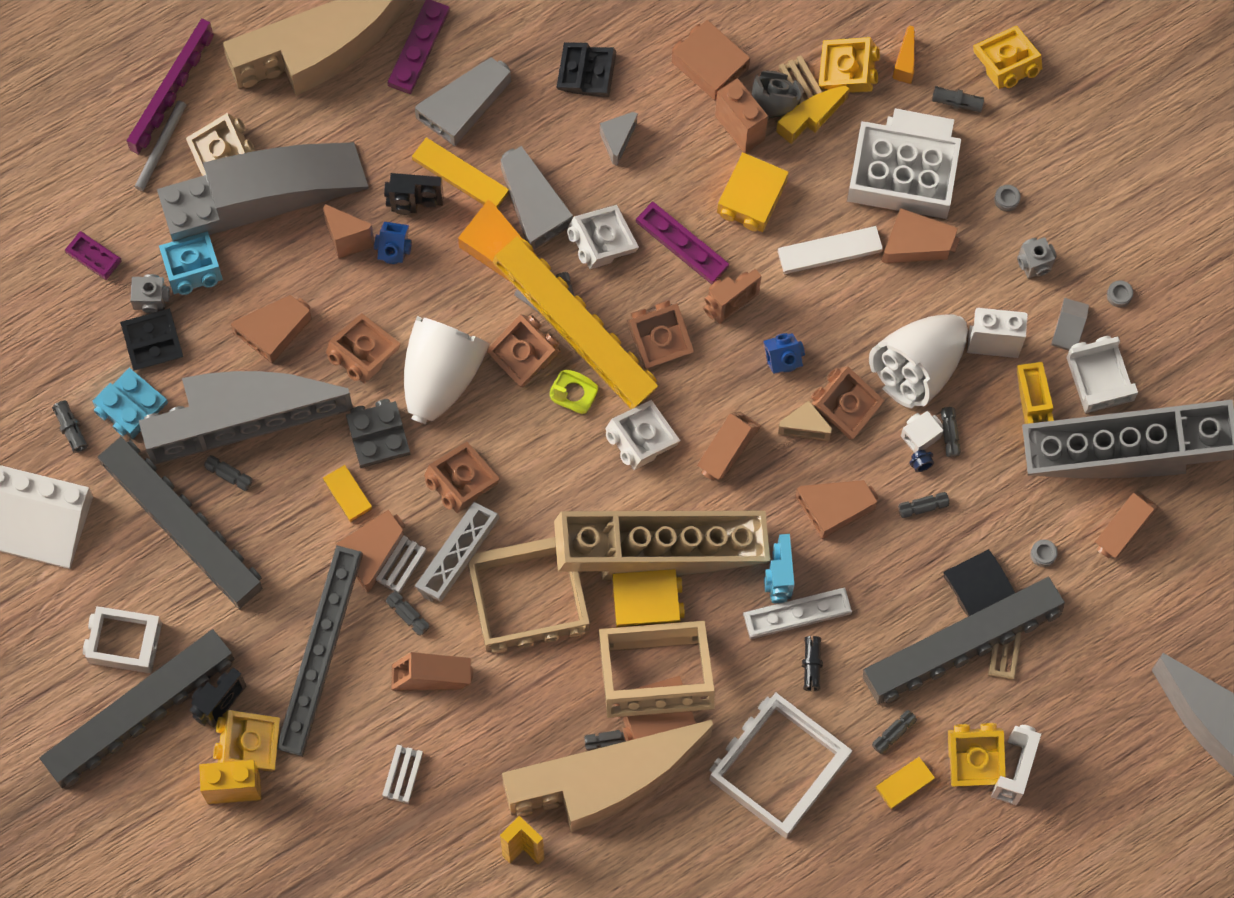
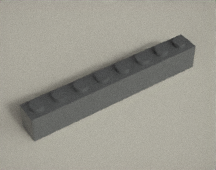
[98,437,263,610]
[863,576,1065,704]
[39,629,235,788]

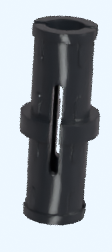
[802,636,823,692]

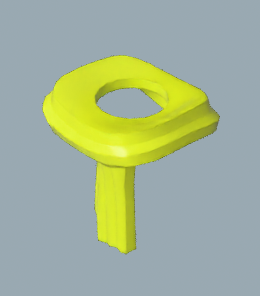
[550,370,598,414]

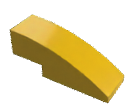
[776,85,849,144]
[1017,362,1054,424]

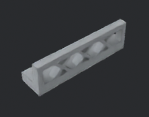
[415,502,500,602]

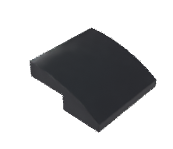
[556,42,617,97]
[120,308,183,371]
[943,549,1015,617]

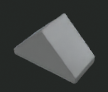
[600,112,638,166]
[1051,298,1089,350]

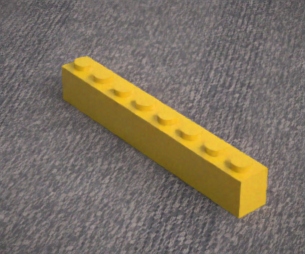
[493,236,658,409]

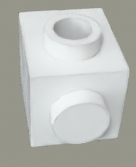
[901,411,943,453]

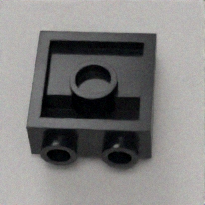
[384,173,444,215]
[189,668,247,728]

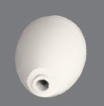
[869,314,968,408]
[404,316,489,425]

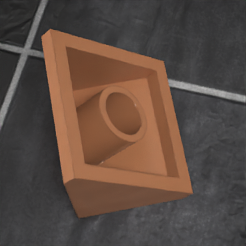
[323,204,375,259]

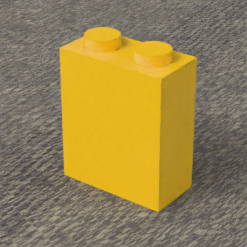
[717,152,789,232]
[612,569,685,628]
[199,760,261,804]

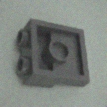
[346,399,411,469]

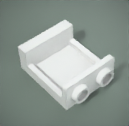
[967,308,1027,358]
[1066,336,1138,413]
[991,725,1041,805]

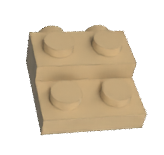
[186,113,255,176]

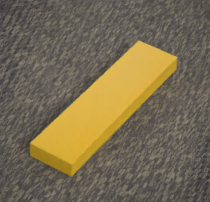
[412,137,509,208]

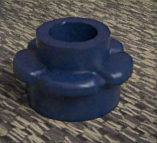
[909,450,934,472]

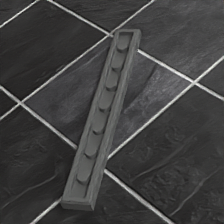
[277,545,363,757]

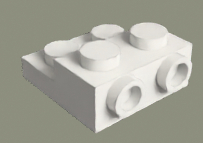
[567,205,639,269]
[605,400,680,470]

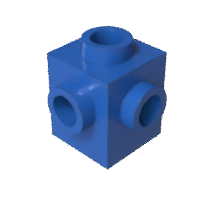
[374,222,412,264]
[763,333,805,374]

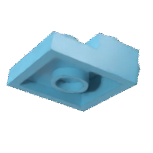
[159,231,223,295]
[92,368,168,439]
[764,534,794,604]

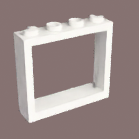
[709,692,853,839]

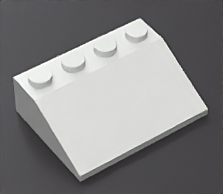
[847,121,961,219]
[0,465,93,569]

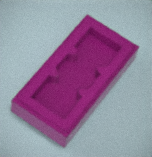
[65,231,122,280]

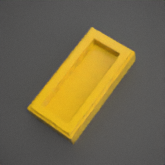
[323,465,372,522]
[875,757,935,809]

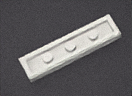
[778,226,883,274]
[743,587,852,639]

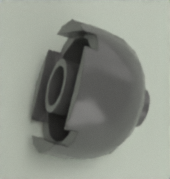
[752,71,803,118]

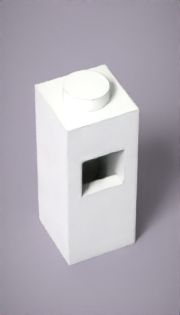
[886,108,954,137]

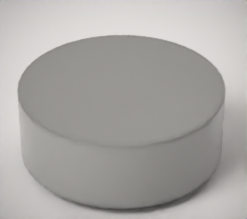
[994,185,1021,211]
[1107,281,1133,307]
[1030,540,1058,567]

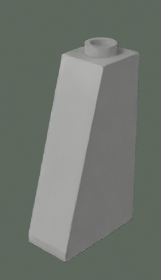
[415,57,511,146]
[500,146,573,249]

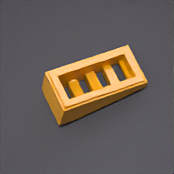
[892,25,915,84]

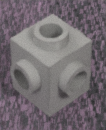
[1017,237,1056,279]
[130,274,170,313]

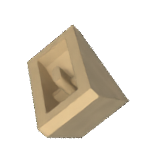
[778,401,832,441]

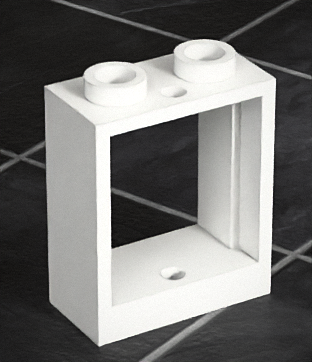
[83,606,162,674]

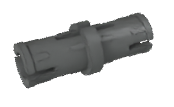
[932,86,984,113]
[52,400,88,453]

